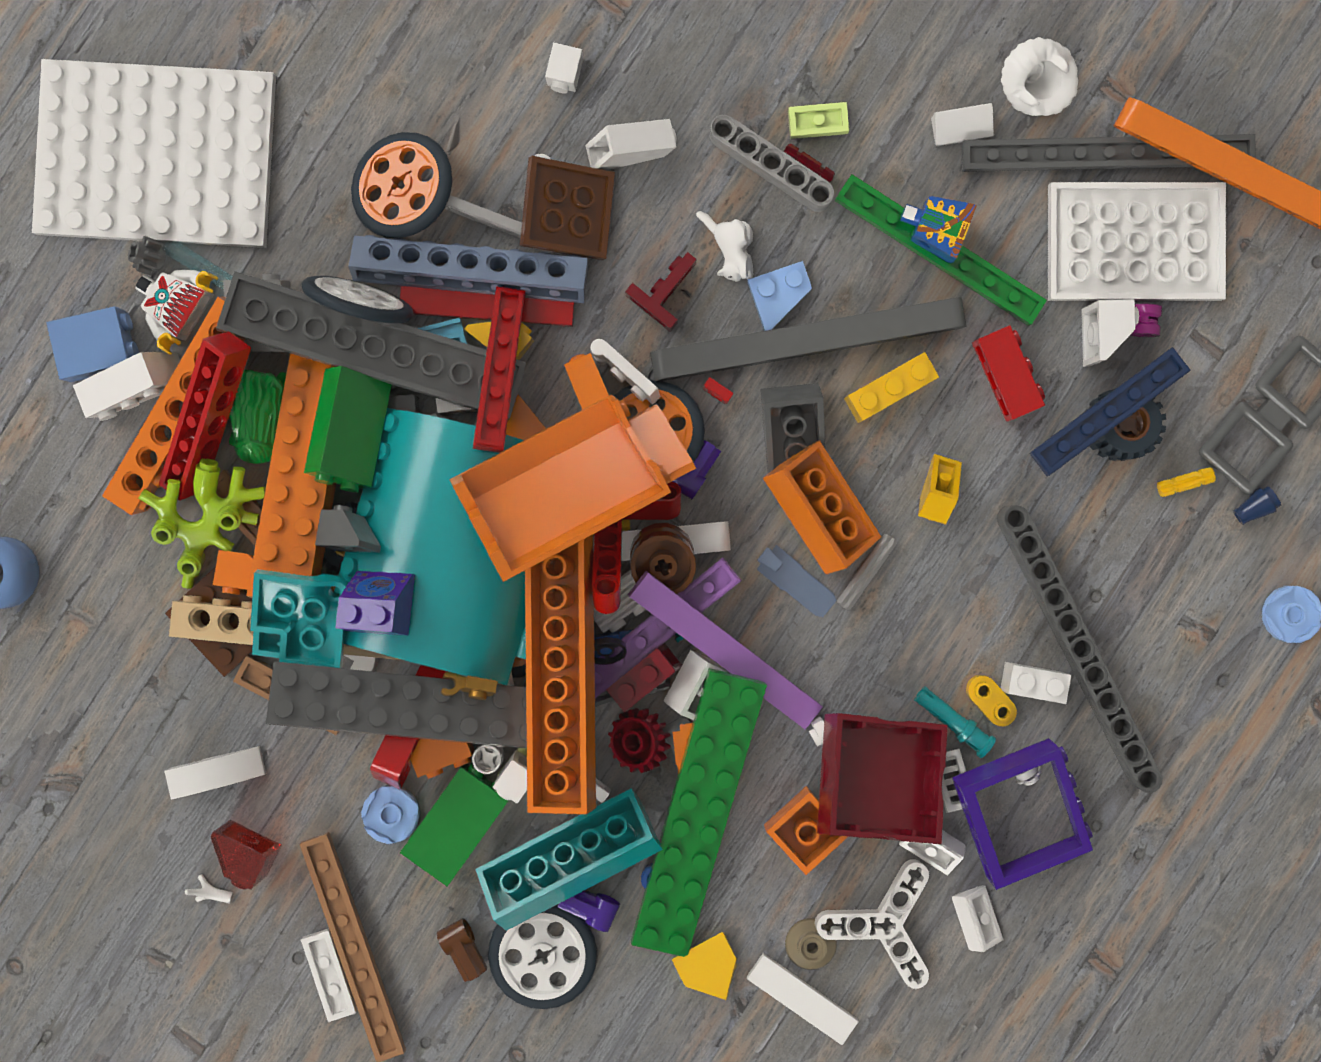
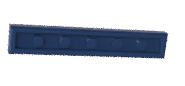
[1029,347,1191,477]

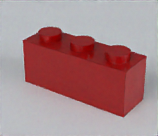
[972,325,1045,422]

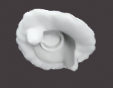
[1001,37,1078,116]

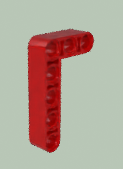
[592,482,681,614]
[370,665,448,790]

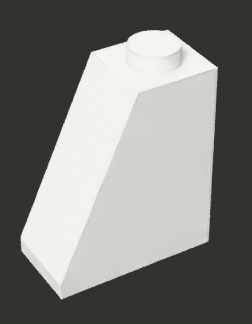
[585,119,677,171]

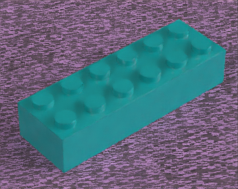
[475,788,663,931]

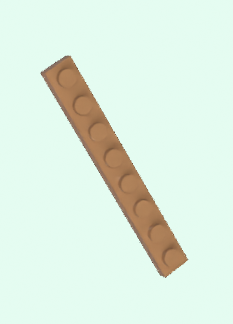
[299,832,406,1062]

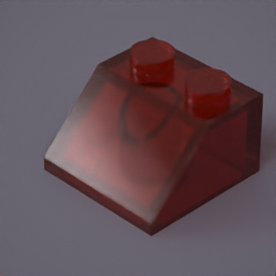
[211,820,282,890]

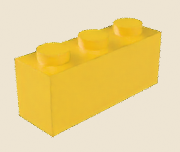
[844,352,939,423]

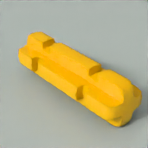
[1157,467,1216,497]

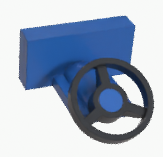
[594,629,634,665]

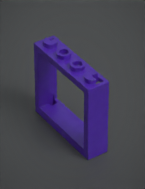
[952,738,1093,890]

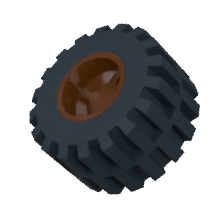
[1086,388,1167,461]

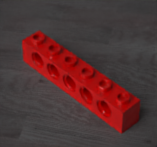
[158,331,251,501]

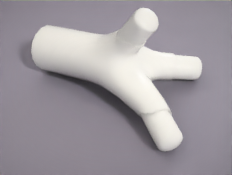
[185,874,233,904]

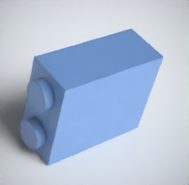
[46,306,139,382]

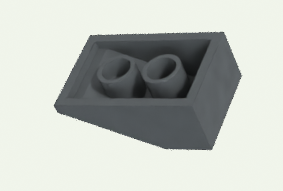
[760,383,825,473]

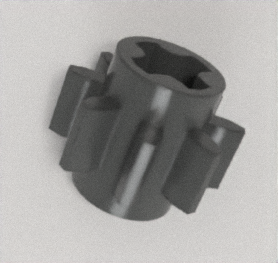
[128,236,166,275]

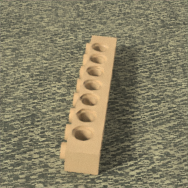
[169,595,401,660]

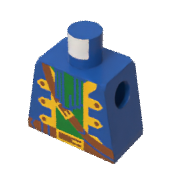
[900,196,977,263]

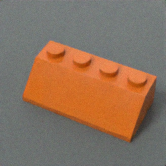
[763,440,882,575]

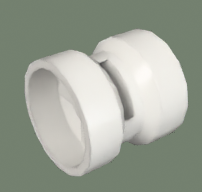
[472,744,504,774]

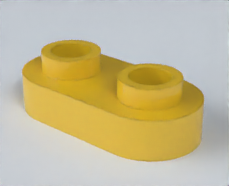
[966,675,1017,727]

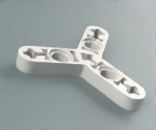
[815,859,929,989]

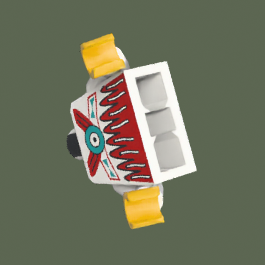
[136,270,218,355]

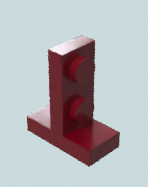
[625,252,697,332]
[606,643,682,713]

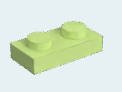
[788,102,849,139]

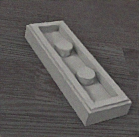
[445,195,522,239]

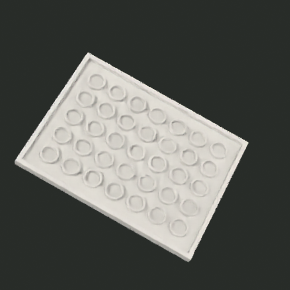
[32,59,276,248]

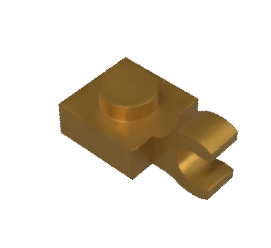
[441,672,498,700]

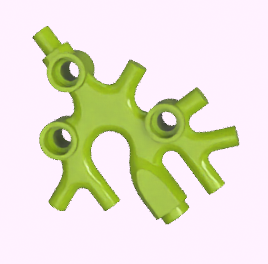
[138,459,266,589]

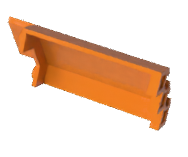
[449,394,696,582]

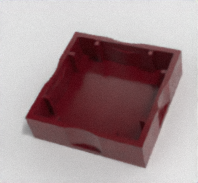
[817,713,948,845]

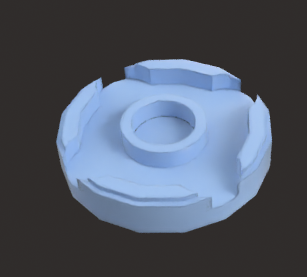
[1262,586,1321,643]
[361,785,420,844]

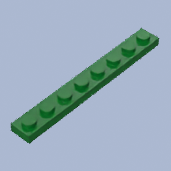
[835,174,1047,326]

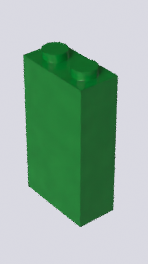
[304,366,392,492]
[400,763,509,887]

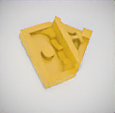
[672,932,737,1000]

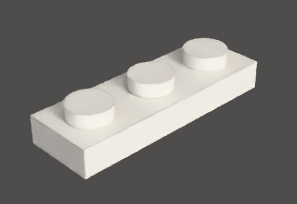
[301,928,358,1022]

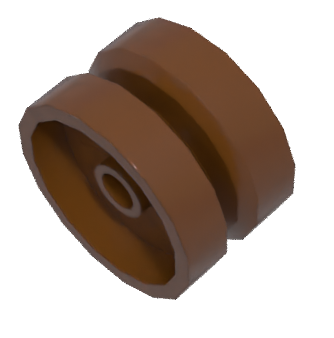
[630,523,696,594]

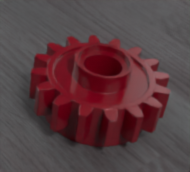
[608,708,671,773]

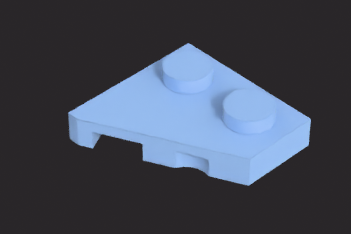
[747,261,812,331]

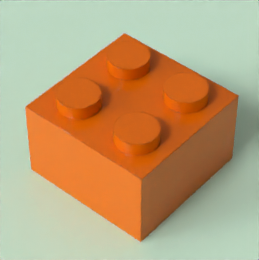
[764,786,848,875]

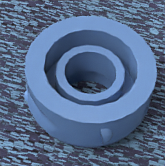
[0,537,39,609]

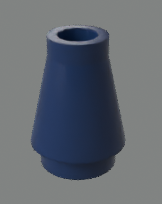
[1233,486,1281,525]

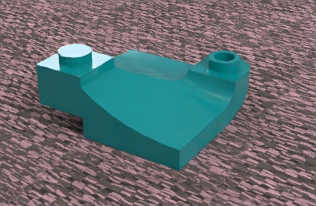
[250,569,348,668]

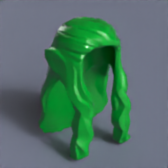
[229,370,287,464]

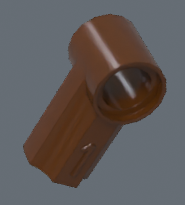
[437,918,488,982]

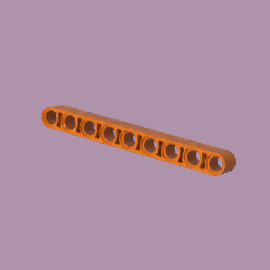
[1114,97,1321,230]

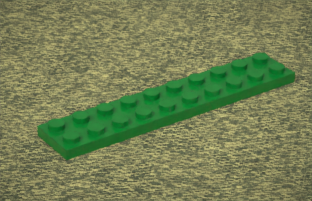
[631,668,767,957]

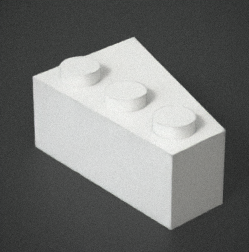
[73,352,180,421]

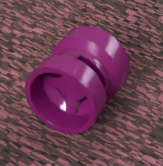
[1130,304,1162,337]

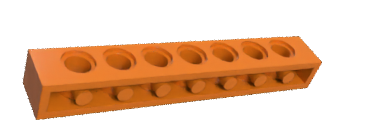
[102,297,246,515]

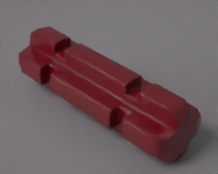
[783,143,835,183]

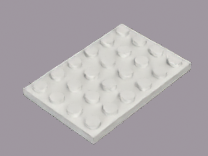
[1048,182,1226,301]

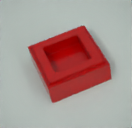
[703,377,734,404]

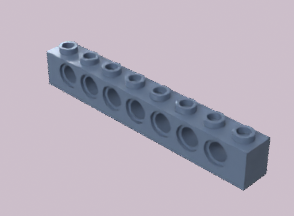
[348,235,588,303]

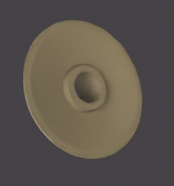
[785,918,837,970]

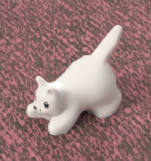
[696,211,753,282]

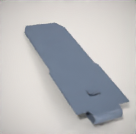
[757,545,837,617]

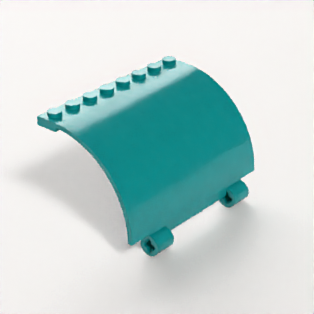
[334,408,526,685]

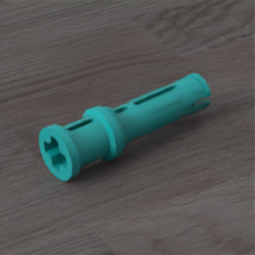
[914,686,996,758]

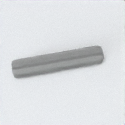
[837,534,897,610]

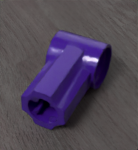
[672,440,721,500]
[558,890,620,932]

